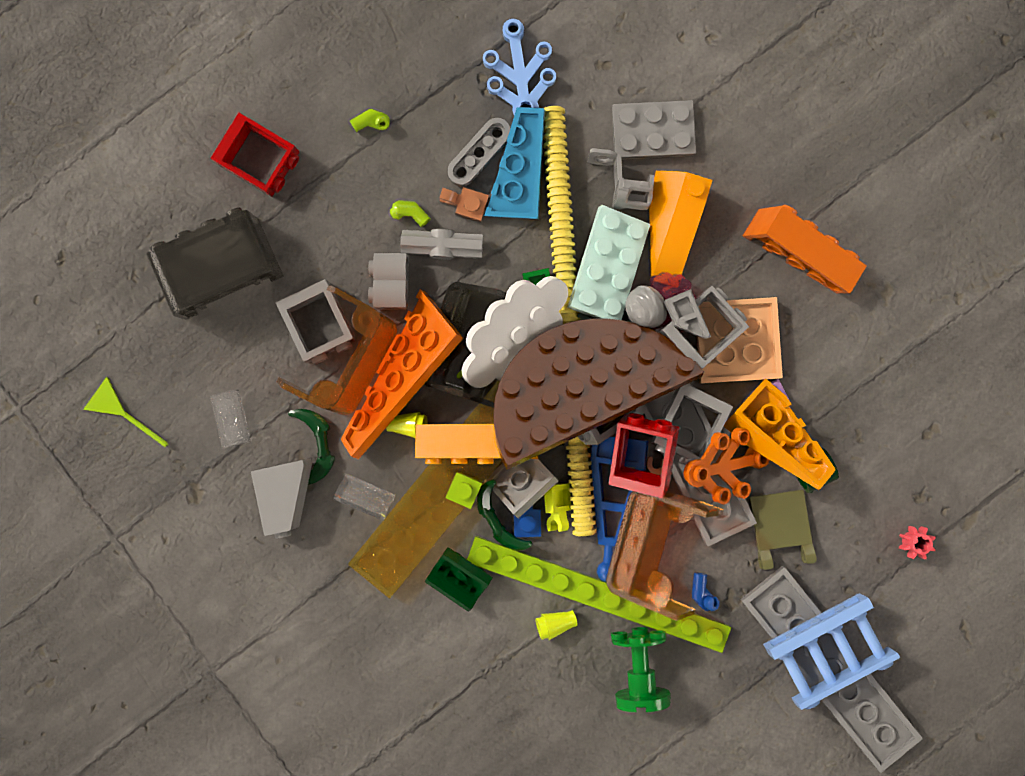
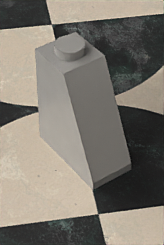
[251,458,312,539]

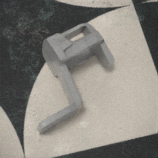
[587,148,654,210]

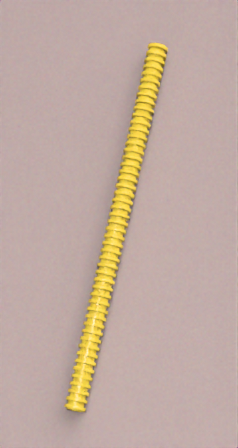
[543,106,597,536]

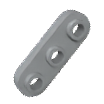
[448,118,510,187]

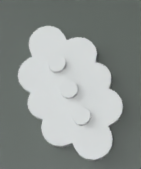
[462,276,568,388]

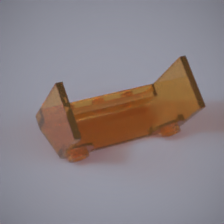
[276,285,397,415]
[606,491,724,621]

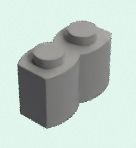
[368,253,409,310]

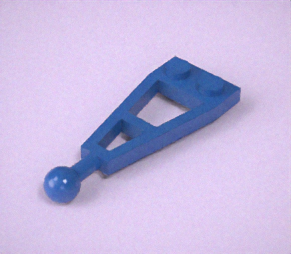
[591,436,649,583]

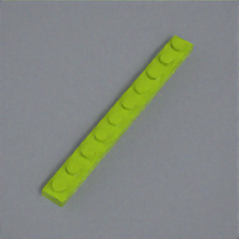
[467,535,731,653]

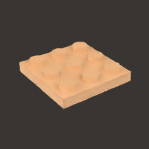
[696,297,783,384]

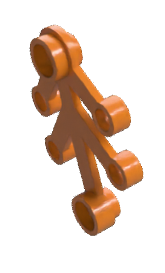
[683,427,770,505]

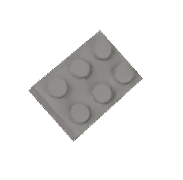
[612,100,696,160]

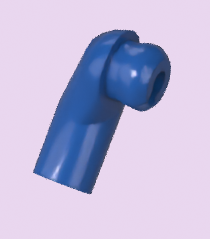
[692,573,719,611]

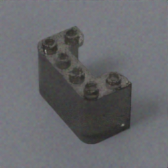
[146,207,284,320]

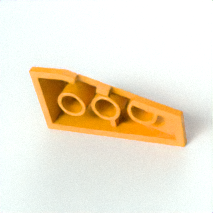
[649,170,712,288]
[724,378,836,490]

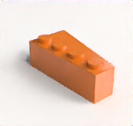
[743,205,867,294]

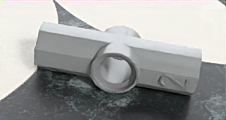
[400,229,483,260]

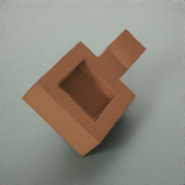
[440,187,489,223]

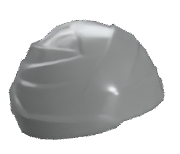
[625,286,667,329]

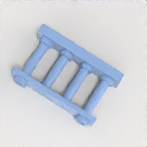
[763,593,900,710]

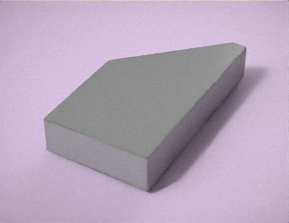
[664,289,711,339]

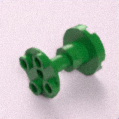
[611,627,671,712]

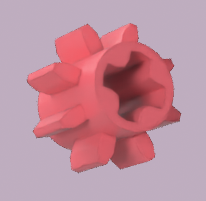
[899,526,936,560]

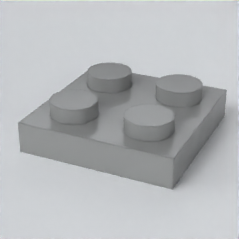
[484,459,558,518]

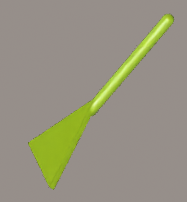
[83,377,168,447]

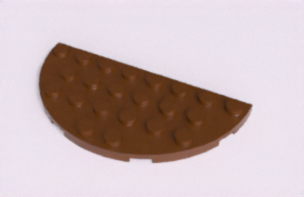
[493,319,704,470]

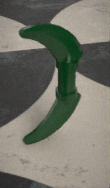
[288,409,335,485]
[477,479,533,551]

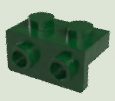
[425,547,493,612]

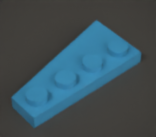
[484,107,545,219]

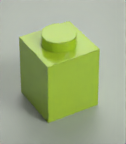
[445,471,483,509]

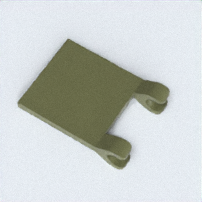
[749,490,817,570]

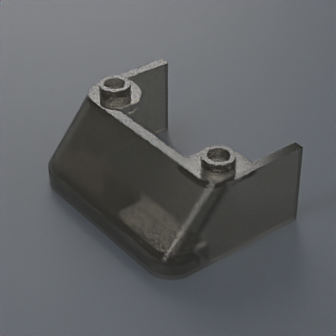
[424,282,506,408]

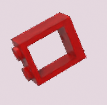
[210,112,300,197]
[608,413,679,498]

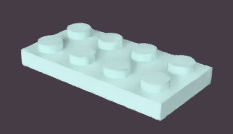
[567,205,650,320]

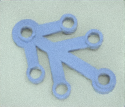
[483,19,556,115]

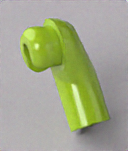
[350,109,390,132]
[390,200,431,228]

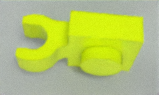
[544,483,572,532]

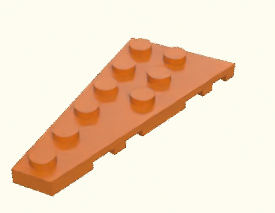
[341,289,463,460]

